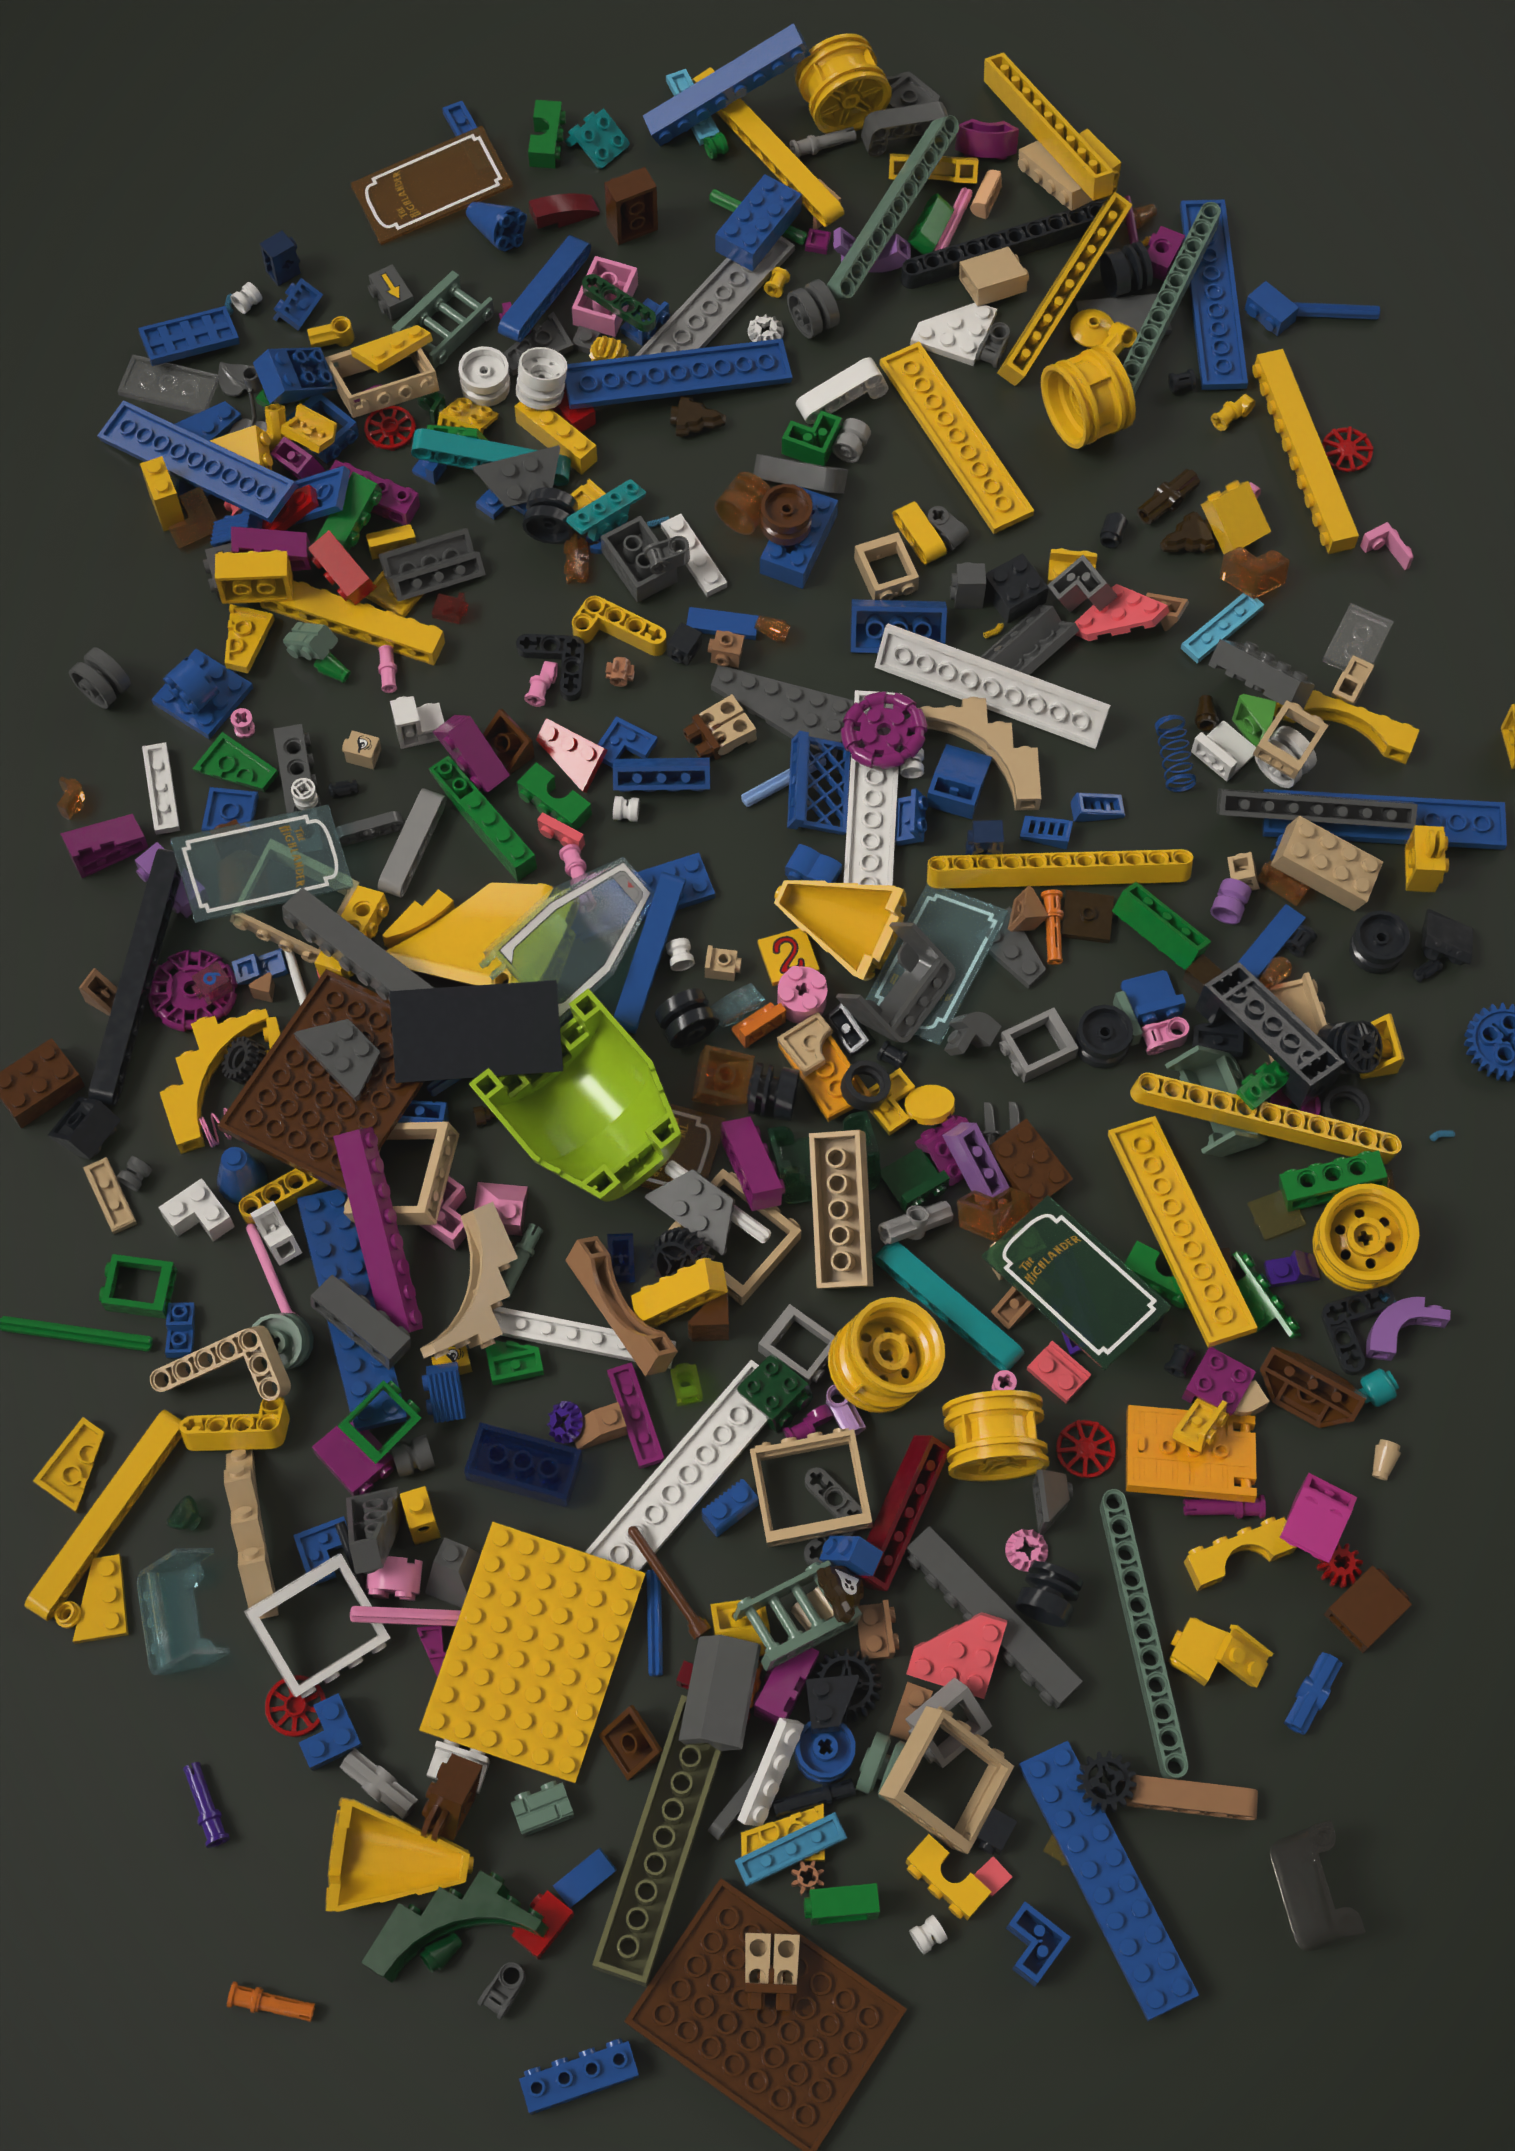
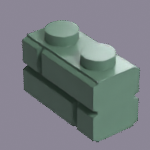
[283,622,338,660]
[511,1781,575,1837]

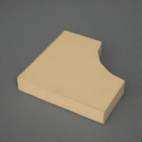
[777,1012,833,1076]

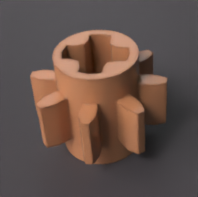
[605,657,635,687]
[791,1860,824,1896]

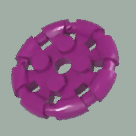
[841,691,927,769]
[148,949,237,1032]

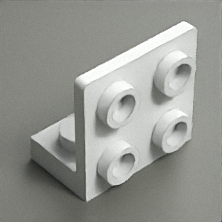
[1191,721,1256,782]

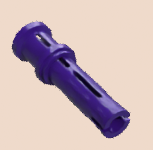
[183,1762,230,1848]

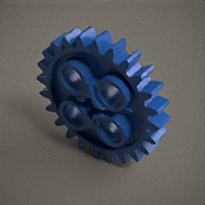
[1464,1003,1515,1081]

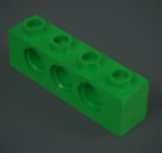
[1279,1150,1388,1212]

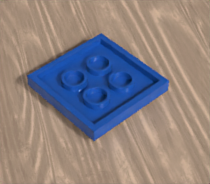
[151,649,253,740]

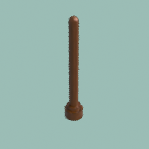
[628,1526,712,1640]

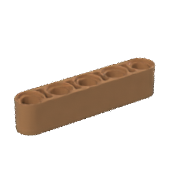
[1123,1775,1258,1820]

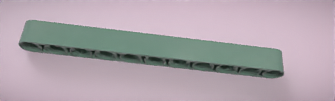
[827,115,959,301]
[1123,202,1221,396]
[1100,1489,1188,1780]

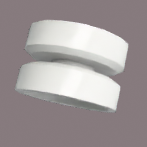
[458,346,511,407]
[1255,726,1317,788]

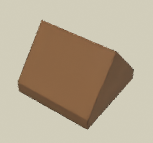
[249,972,275,1002]

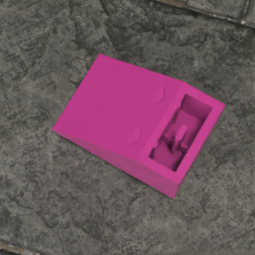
[1280,1473,1357,1563]

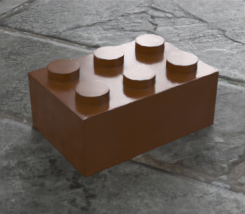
[604,167,658,245]
[0,1038,85,1128]
[989,1118,1073,1214]

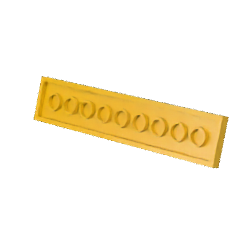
[880,342,1034,534]
[1108,1116,1258,1348]

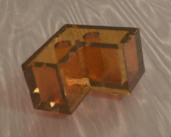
[1220,547,1290,599]
[957,1187,1032,1242]

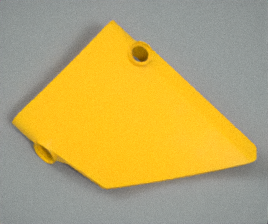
[386,882,582,985]

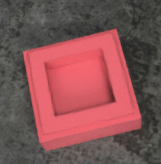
[974,1856,1012,1897]

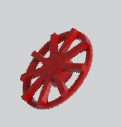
[364,406,416,451]
[1322,426,1373,472]
[1056,1420,1115,1478]
[265,1675,326,1737]

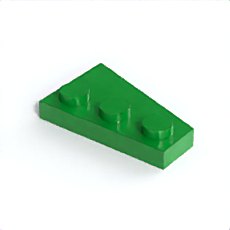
[192,732,280,792]

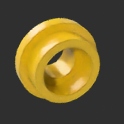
[54,1601,81,1629]

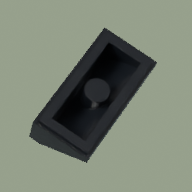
[824,1003,875,1056]

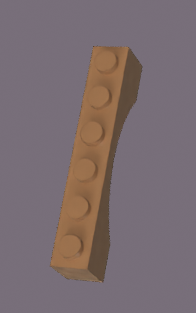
[565,1236,678,1376]

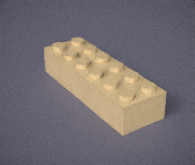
[809,1130,873,1289]

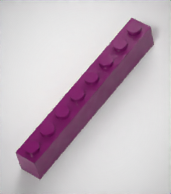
[333,1127,423,1333]

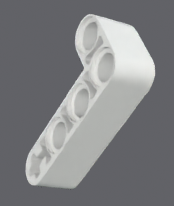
[796,357,888,424]

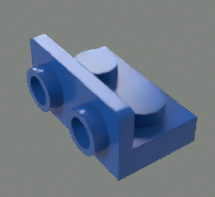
[273,278,323,330]
[620,298,670,346]

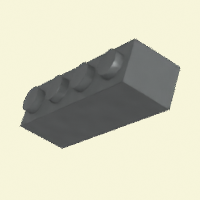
[311,1275,411,1370]

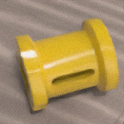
[764,267,790,298]

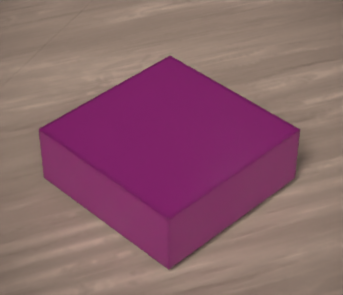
[805,228,831,255]

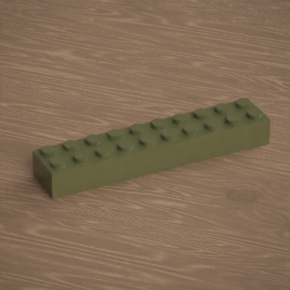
[592,1695,723,1987]

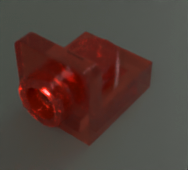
[432,592,468,624]

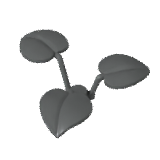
[218,362,302,433]

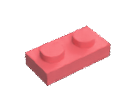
[537,812,585,850]

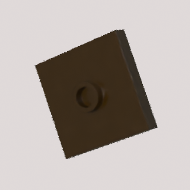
[1061,890,1114,943]

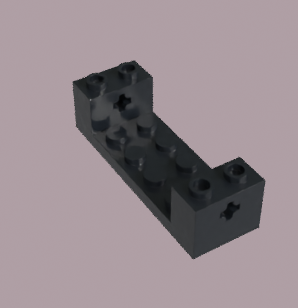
[1195,962,1345,1109]

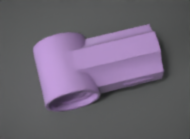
[826,1384,866,1436]

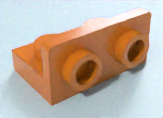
[732,1002,786,1048]

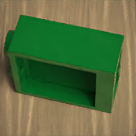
[99,1254,178,1319]
[337,1380,421,1464]
[803,1883,880,1926]

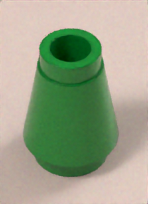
[314,652,351,683]

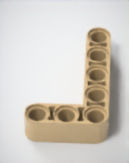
[150,1325,291,1401]

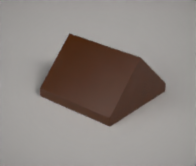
[483,709,535,775]
[688,1289,729,1342]
[598,1705,663,1781]

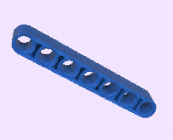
[498,235,591,342]
[614,871,686,1034]

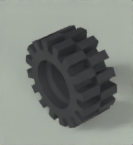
[221,1036,267,1085]

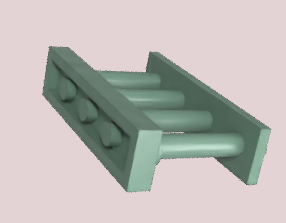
[392,270,494,369]
[733,1560,862,1672]

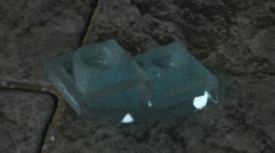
[711,983,766,1028]

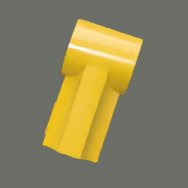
[307,316,354,347]
[1101,322,1138,356]
[265,404,291,451]

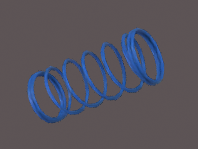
[1155,715,1197,792]

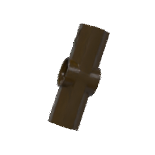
[1137,469,1200,525]

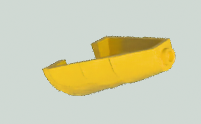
[774,880,907,981]
[325,1797,474,1912]

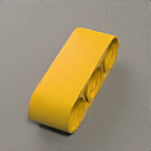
[893,501,947,565]

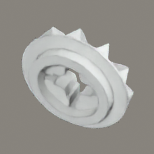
[748,314,784,342]

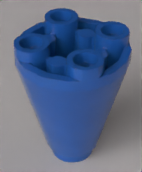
[466,202,527,251]

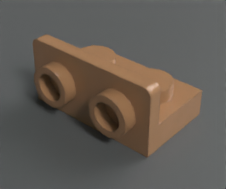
[857,1600,899,1661]

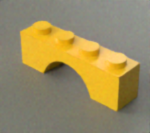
[889,154,978,183]
[1184,1517,1297,1591]

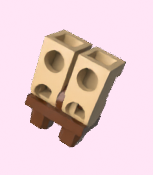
[683,694,757,760]
[745,1933,800,2011]

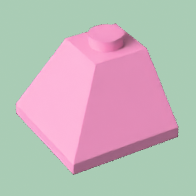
[474,1182,528,1236]

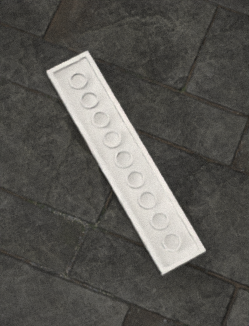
[875,624,1111,749]
[843,690,902,885]
[585,1360,768,1571]

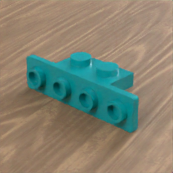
[566,479,646,541]

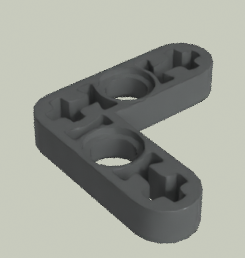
[804,1467,862,1566]

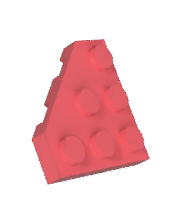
[1074,584,1169,641]
[906,1612,1008,1699]

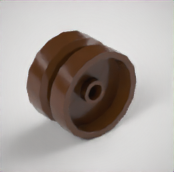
[761,484,812,546]

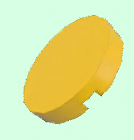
[905,1085,955,1125]

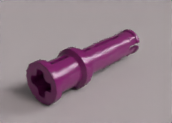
[1183,1495,1266,1519]

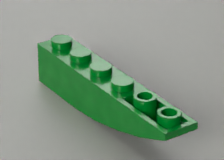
[429,756,537,882]

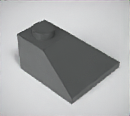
[1032,1469,1073,1535]
[425,1537,481,1608]

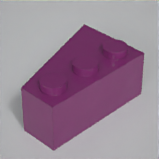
[231,526,311,571]
[432,715,510,792]
[60,814,149,878]
[753,1642,819,1726]

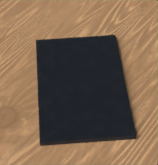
[388,980,564,1083]

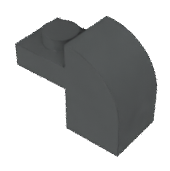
[944,1012,1002,1056]

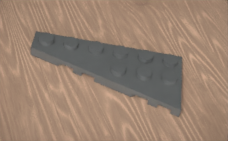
[711,665,854,763]

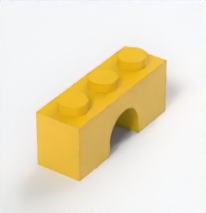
[905,1834,991,1921]

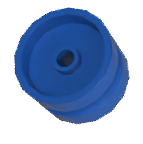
[795,1721,855,1784]

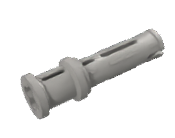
[790,127,856,159]

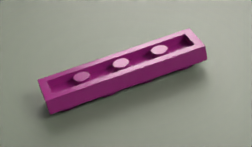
[607,1362,664,1469]

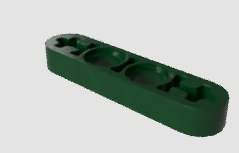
[582,274,656,332]

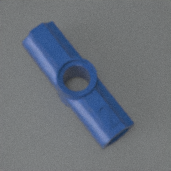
[1284,1652,1343,1735]

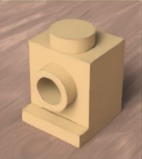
[1227,852,1260,891]
[705,945,742,981]

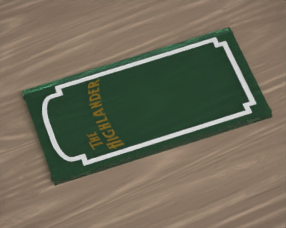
[982,1195,1171,1371]

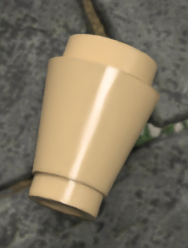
[1372,1439,1401,1481]

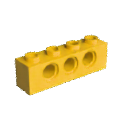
[314,885,389,980]

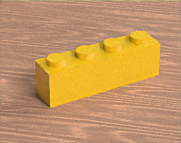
[514,402,597,475]
[631,1258,728,1327]

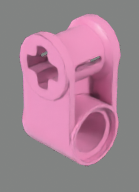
[1141,1017,1189,1055]

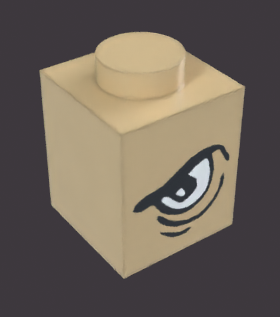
[342,731,382,770]

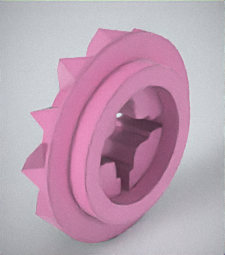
[1005,1529,1048,1572]

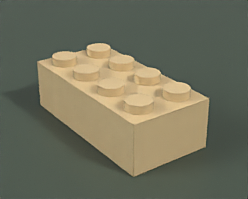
[1271,816,1383,911]

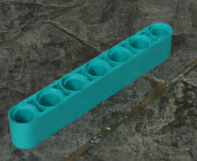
[411,428,571,486]
[873,1242,1024,1371]

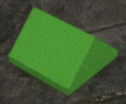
[1232,694,1276,747]

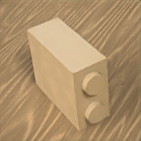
[959,247,1029,307]

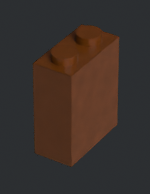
[1324,1565,1412,1653]

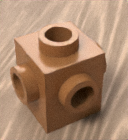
[708,630,744,668]

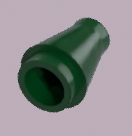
[420,1932,463,1973]

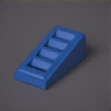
[1071,793,1125,822]
[1019,816,1073,850]

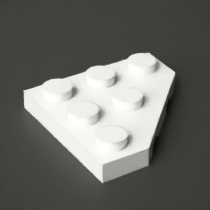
[910,303,997,366]

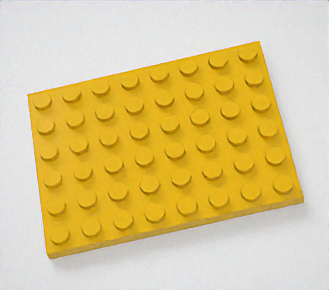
[419,1521,646,1784]

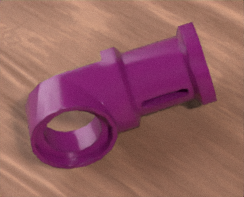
[783,1404,834,1440]

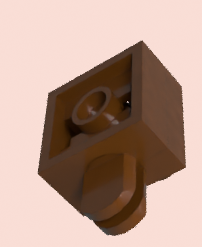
[421,1753,483,1842]

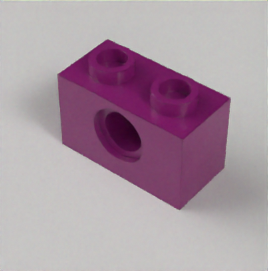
[1147,226,1185,281]
[270,437,326,480]

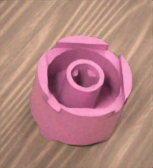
[777,966,827,1024]
[365,1556,423,1601]

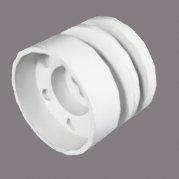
[516,347,567,410]

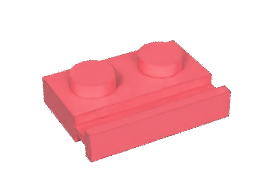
[1027,1341,1092,1404]

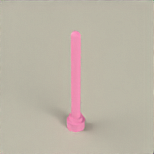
[246,1223,299,1316]

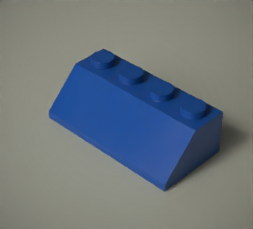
[851,599,947,653]

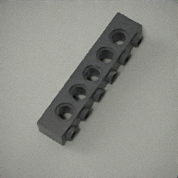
[273,724,328,862]

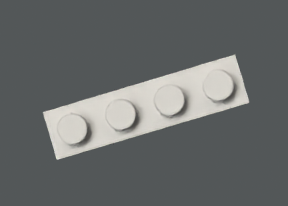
[661,514,727,597]
[142,742,180,835]
[737,1717,804,1826]

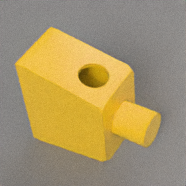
[400,1486,441,1545]

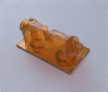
[564,532,589,584]
[1257,860,1310,906]

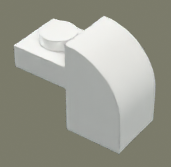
[250,1201,302,1266]

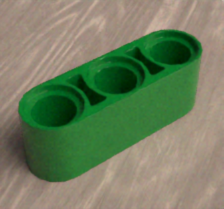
[908,193,954,255]

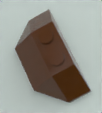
[1260,1346,1367,1428]

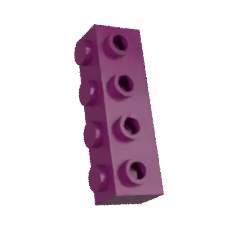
[330,460,420,526]
[721,1116,785,1211]

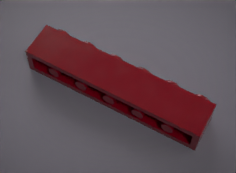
[854,1435,951,1591]

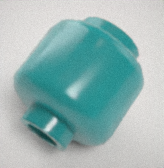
[1358,1369,1399,1407]

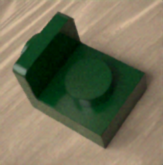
[417,392,447,425]

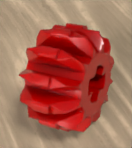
[1316,1542,1363,1588]

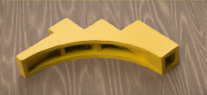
[159,1008,269,1154]

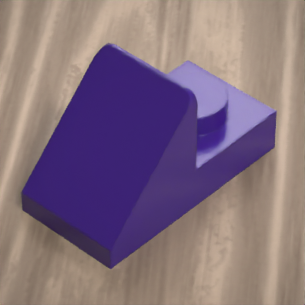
[1264,1250,1320,1288]

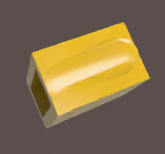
[1168,1618,1229,1686]

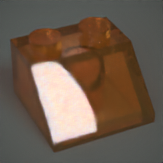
[692,1045,755,1106]

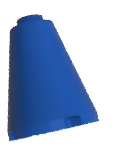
[217,1147,268,1205]

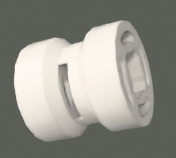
[230,282,262,314]
[900,748,924,779]
[291,778,318,811]
[613,796,640,822]
[666,938,695,971]
[909,1915,948,1955]

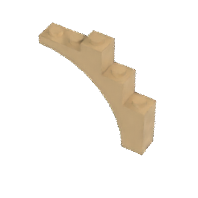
[918,697,1041,810]
[420,1202,518,1359]
[224,1449,279,1619]

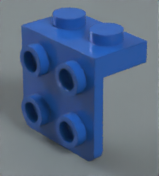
[1120,970,1186,1026]

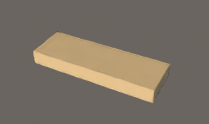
[83,1157,137,1234]

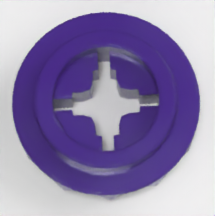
[546,1401,583,1444]

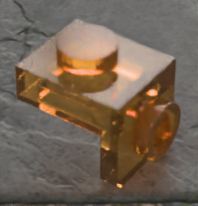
[57,776,86,820]

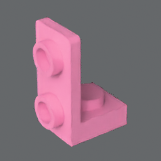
[1360,522,1414,570]

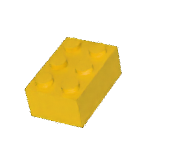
[215,550,293,604]

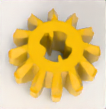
[589,336,629,361]

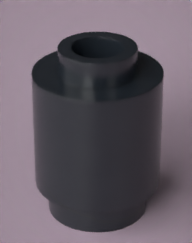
[1100,512,1128,548]

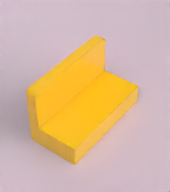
[366,524,416,560]

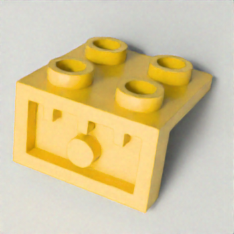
[437,398,499,434]

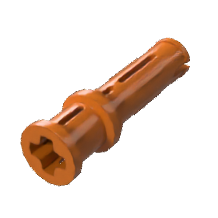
[1041,890,1064,965]
[227,1981,315,2022]

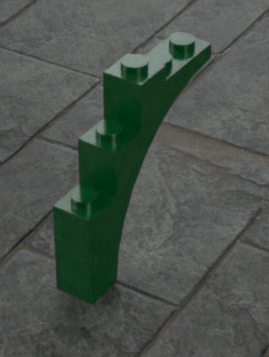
[361,1871,549,1983]

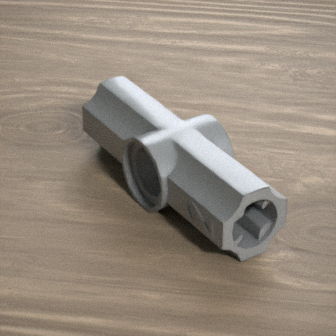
[878,1201,953,1245]
[340,1749,419,1820]

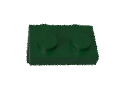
[879,1148,950,1214]
[737,1355,813,1433]

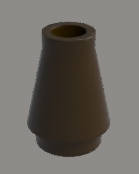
[1195,695,1219,731]

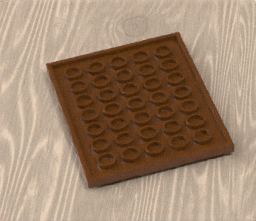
[217,969,425,1194]
[624,1878,907,2151]

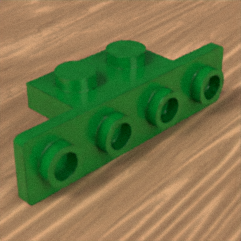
[1236,1060,1290,1110]
[1232,1251,1301,1339]

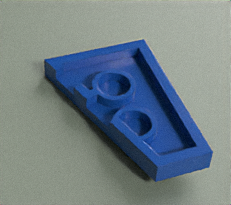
[175,401,242,441]

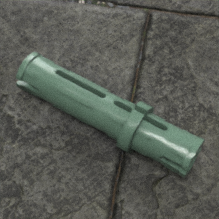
[502,1223,543,1299]

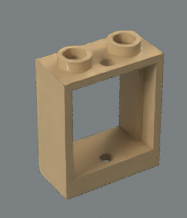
[854,532,919,600]
[1253,700,1328,779]

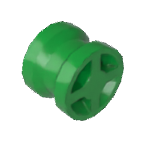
[703,132,729,159]

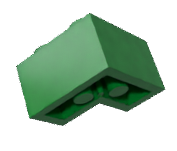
[781,410,842,466]

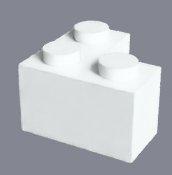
[390,696,444,749]
[159,1178,235,1241]

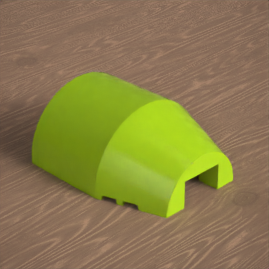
[469,988,681,1202]

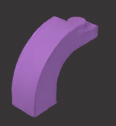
[833,227,911,272]
[1365,1297,1451,1361]

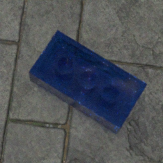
[464,1422,583,1508]

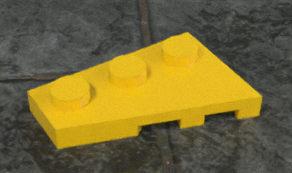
[350,325,433,373]
[225,604,275,673]
[33,1417,105,1513]
[72,1554,129,1644]
[741,1803,825,1862]

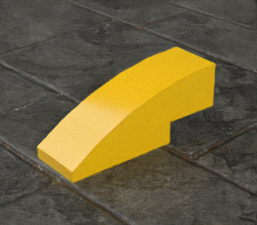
[382,889,455,948]

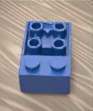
[253,347,337,404]
[927,744,992,819]

